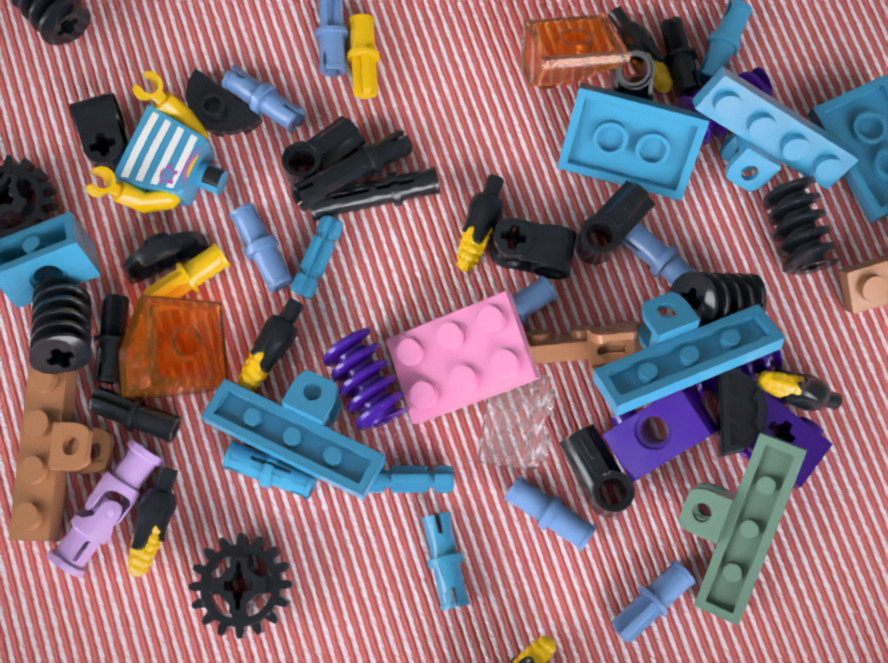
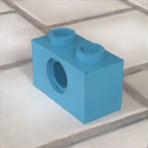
[0,211,101,308]

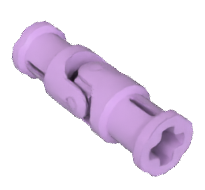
[46,438,165,578]

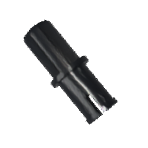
[660,16,703,99]
[92,294,130,384]
[88,387,182,444]

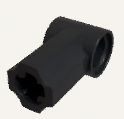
[281,116,365,188]
[575,180,655,265]
[559,424,635,518]

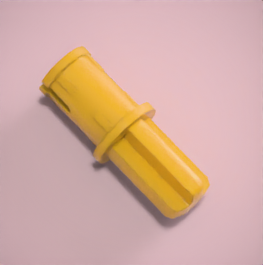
[347,14,380,100]
[144,243,231,311]

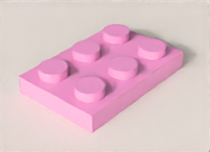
[386,291,540,424]

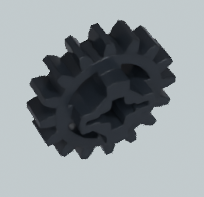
[0,155,60,239]
[189,533,294,639]

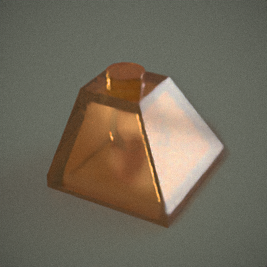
[520,14,630,89]
[119,295,229,398]

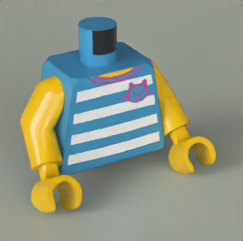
[86,71,228,214]

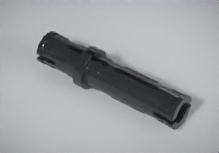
[290,129,412,211]
[310,166,440,221]

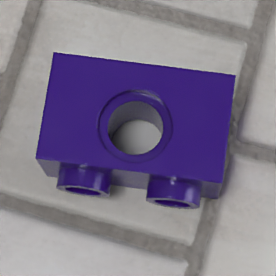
[602,386,717,483]

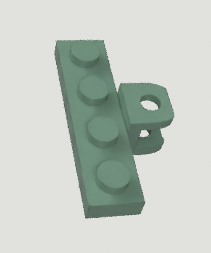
[679,431,808,626]

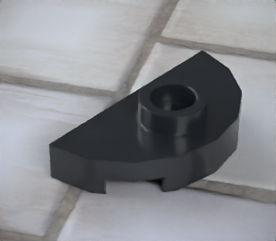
[185,68,263,137]
[123,231,209,284]
[715,367,767,457]

